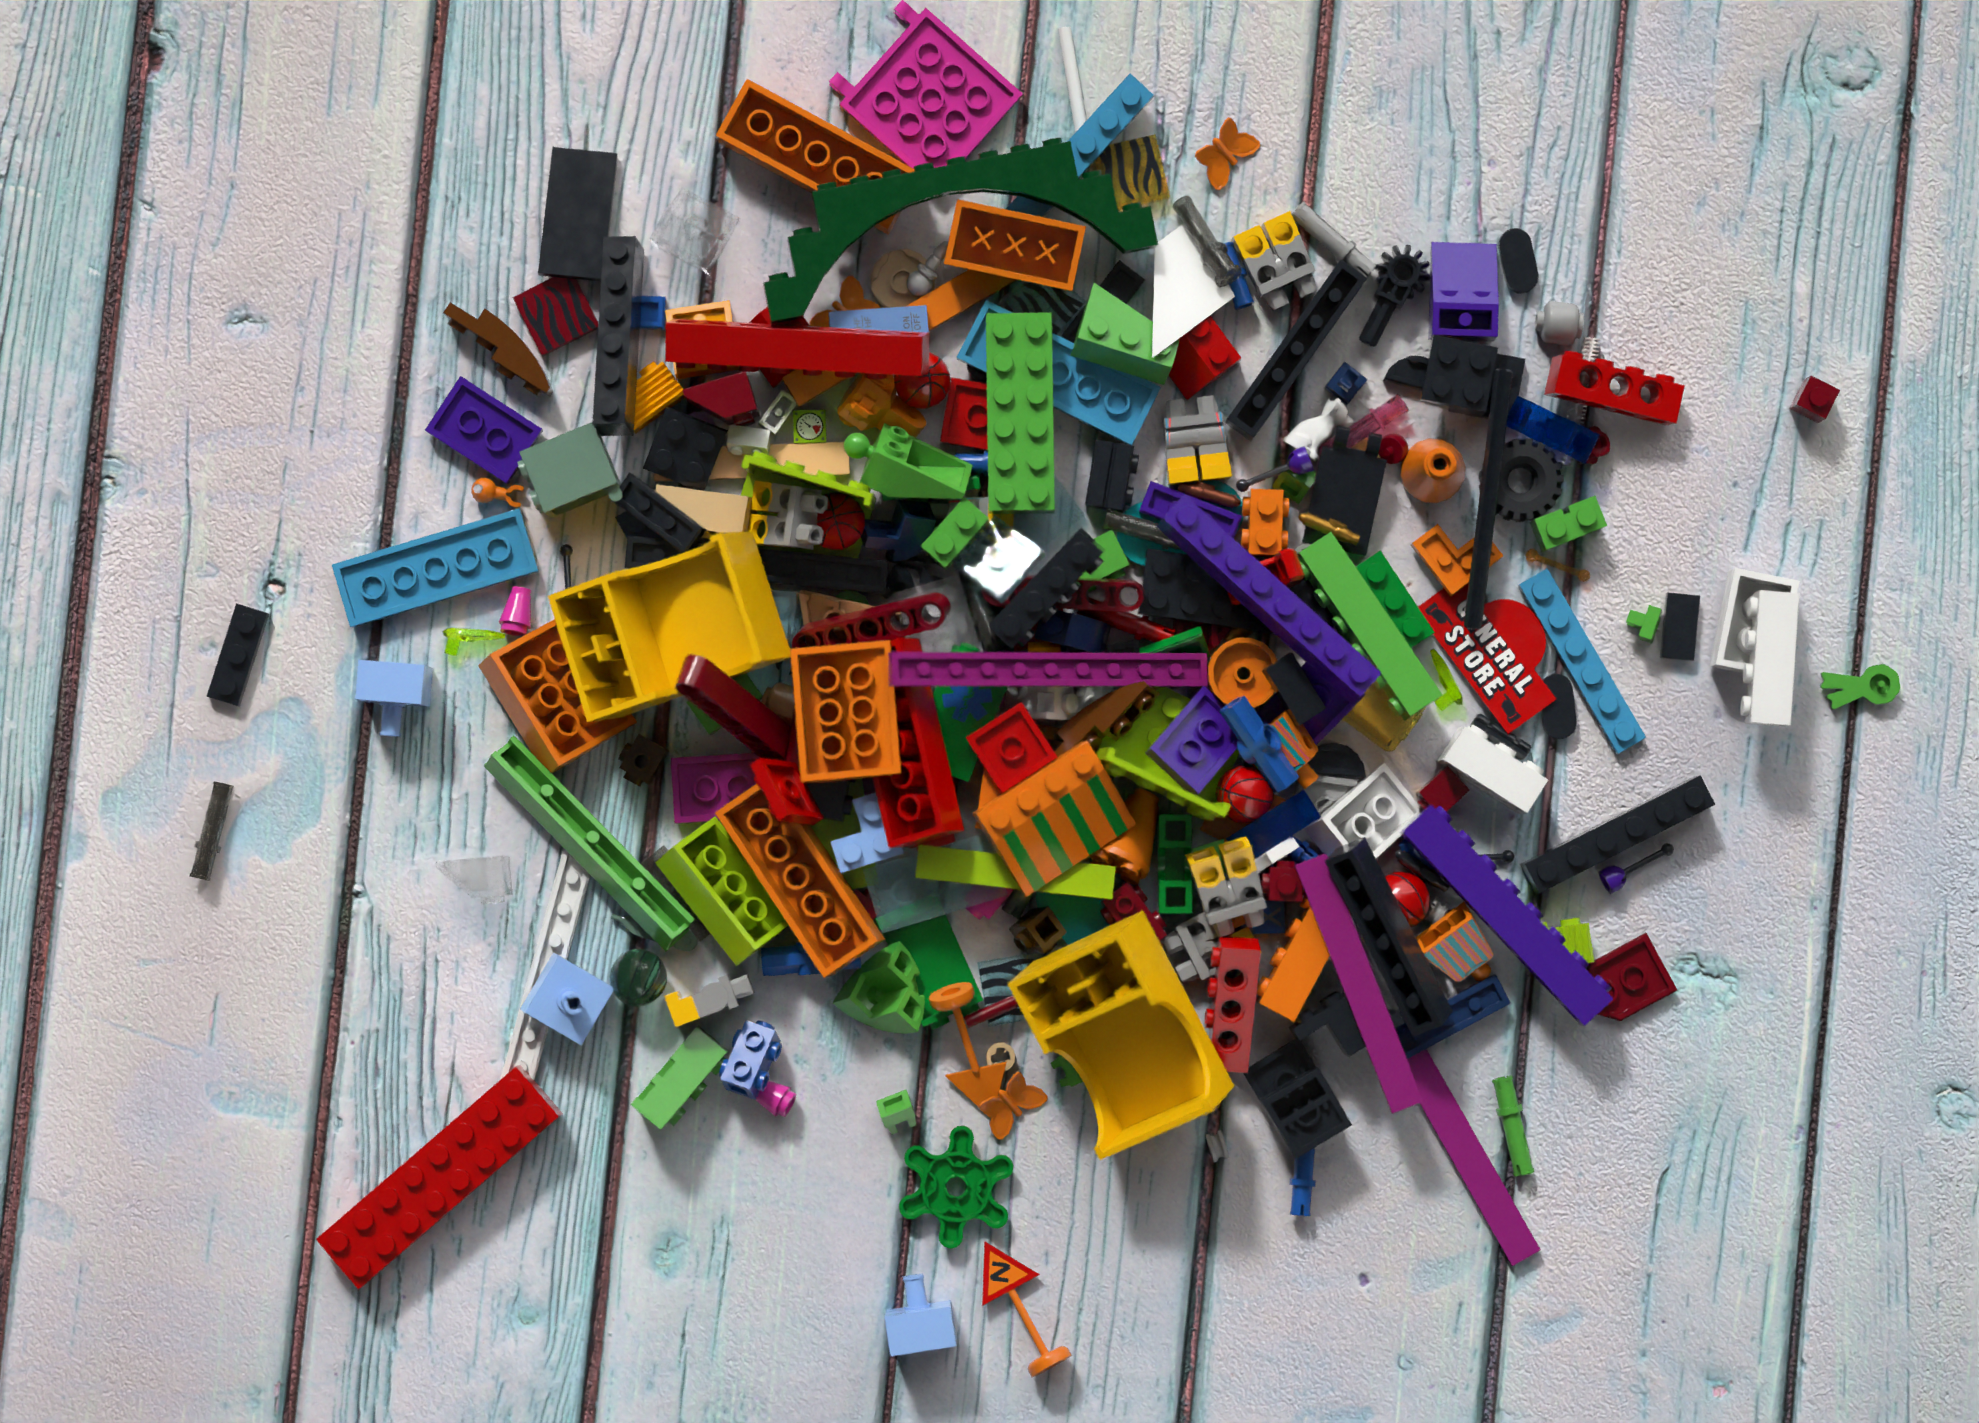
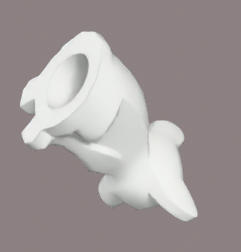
[1282,396,1354,461]

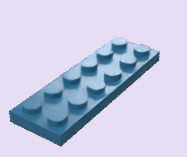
[956,300,1161,445]
[332,508,539,628]

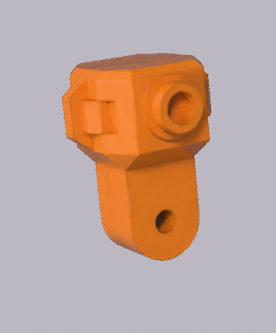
[837,373,926,438]

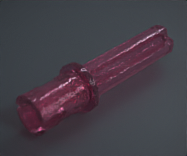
[1319,394,1409,454]

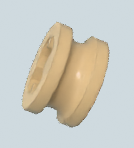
[986,1042,1015,1071]

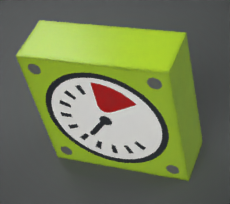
[793,410,827,444]

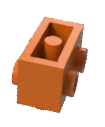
[1241,489,1289,558]

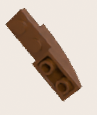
[443,302,553,397]
[1055,681,1160,757]

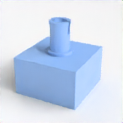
[355,660,433,737]
[520,952,615,1045]
[884,1274,957,1356]

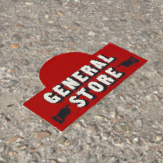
[1418,583,1556,734]

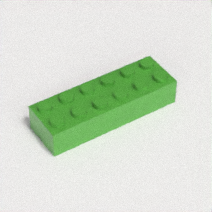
[986,312,1055,514]

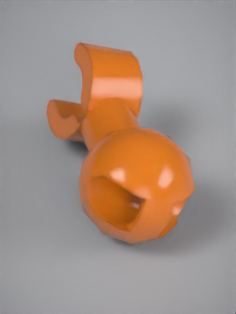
[471,478,524,508]

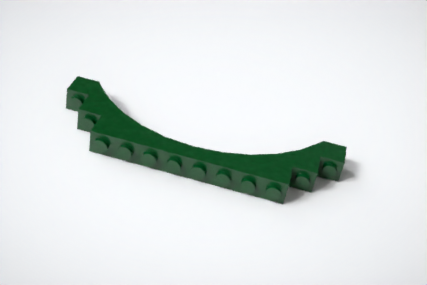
[763,138,1158,324]

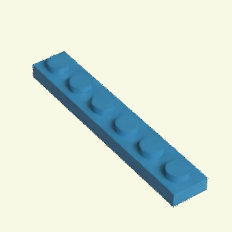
[1006,73,1154,217]
[1518,568,1646,754]

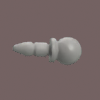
[907,241,948,296]

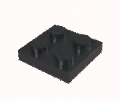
[643,407,728,491]

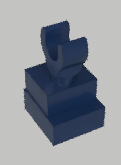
[1324,361,1368,406]

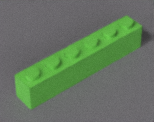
[1298,532,1443,721]

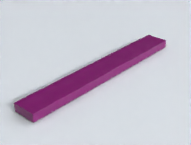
[1294,853,1423,1114]
[1407,1049,1541,1266]

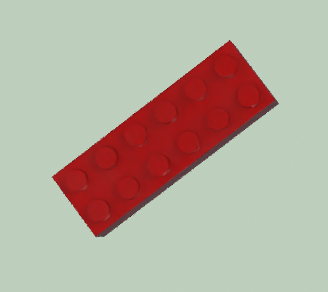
[872,638,964,848]

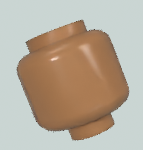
[761,682,794,726]

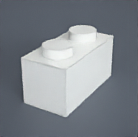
[758,390,797,437]
[727,425,772,456]

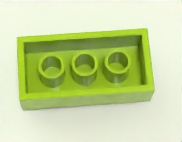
[655,816,789,966]

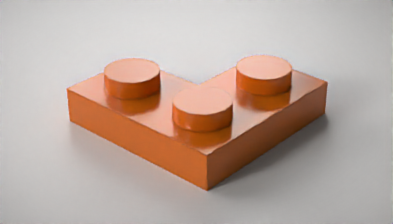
[1411,524,1503,597]

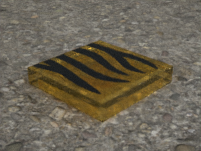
[1095,134,1170,211]

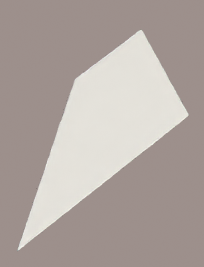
[1152,217,1235,358]

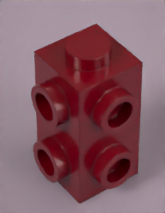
[1259,861,1306,902]
[1100,882,1167,946]

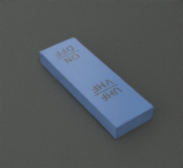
[828,305,929,333]

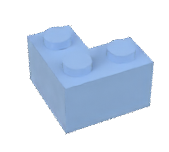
[831,793,904,873]

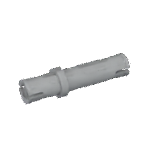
[1292,202,1376,278]

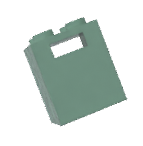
[517,422,623,518]

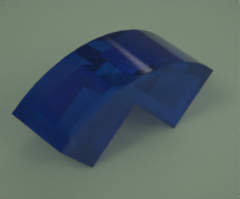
[1507,396,1600,464]
[1226,790,1321,859]

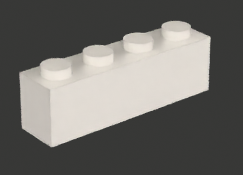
[1740,590,1799,727]

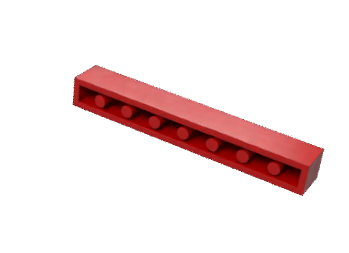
[665,319,930,381]

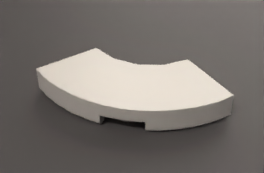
[1226,837,1299,879]

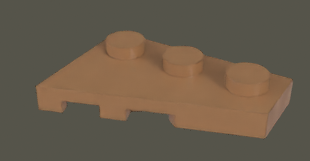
[799,590,905,647]

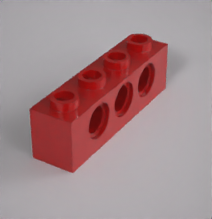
[1544,351,1685,426]
[1204,936,1261,1073]

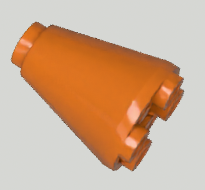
[1400,438,1466,503]
[1089,789,1160,885]

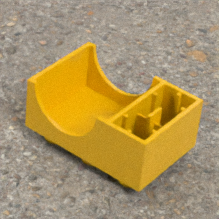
[548,531,791,722]
[1008,911,1234,1160]

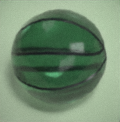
[609,949,667,1007]

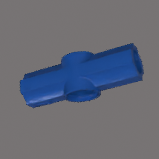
[1219,695,1299,793]
[761,942,861,976]

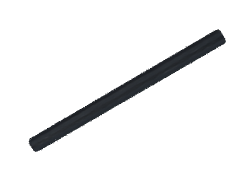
[1464,369,1513,629]

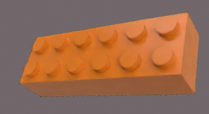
[715,79,915,235]
[715,784,885,978]

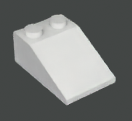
[1304,763,1423,858]

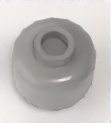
[1535,301,1584,345]

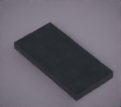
[538,147,618,282]

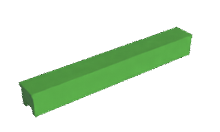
[484,736,695,952]

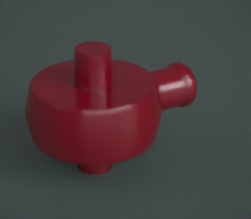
[1379,433,1409,464]

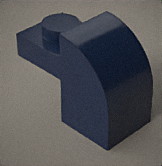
[860,500,936,561]
[1034,610,1111,653]

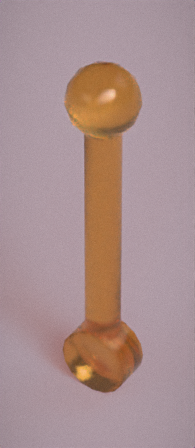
[1525,549,1590,582]

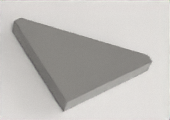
[1290,775,1358,833]

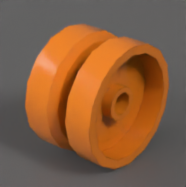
[1207,638,1277,708]

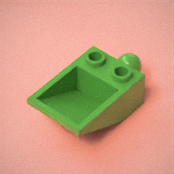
[844,423,973,499]

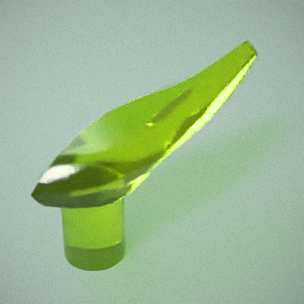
[442,627,505,656]
[1430,649,1463,711]

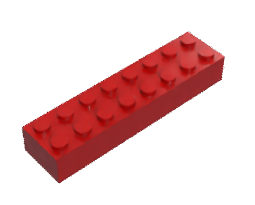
[316,1065,563,1290]

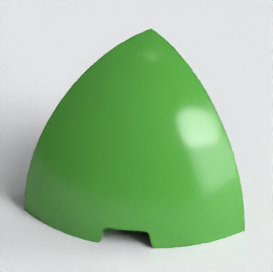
[833,941,925,1034]

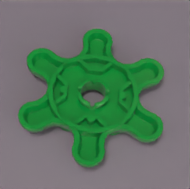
[899,1125,1014,1249]

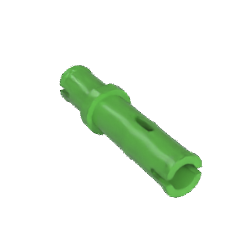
[1492,1075,1535,1176]

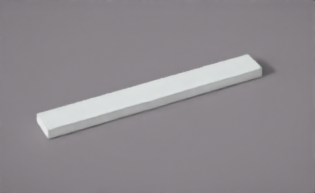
[500,848,591,1080]

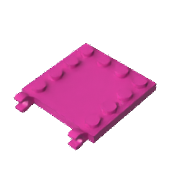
[829,0,1023,169]

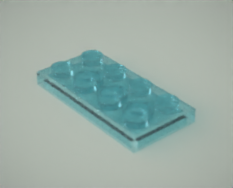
[863,833,1008,934]

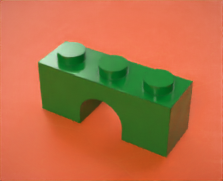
[1356,550,1435,648]
[1157,814,1192,913]

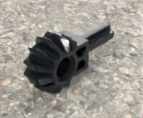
[1359,245,1430,347]

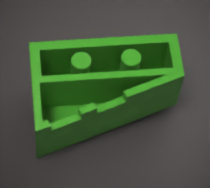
[1070,283,1180,385]
[630,1026,729,1130]

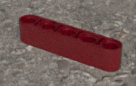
[982,574,1145,612]
[792,592,951,649]
[675,654,791,761]

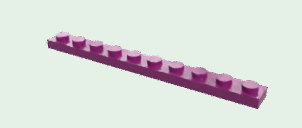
[888,652,1208,687]

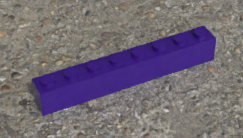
[1156,494,1381,703]
[1399,805,1613,1026]

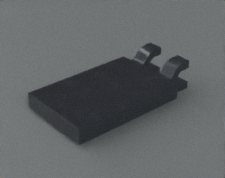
[1302,425,1387,556]

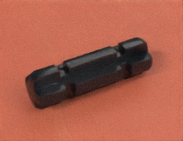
[1470,714,1531,760]

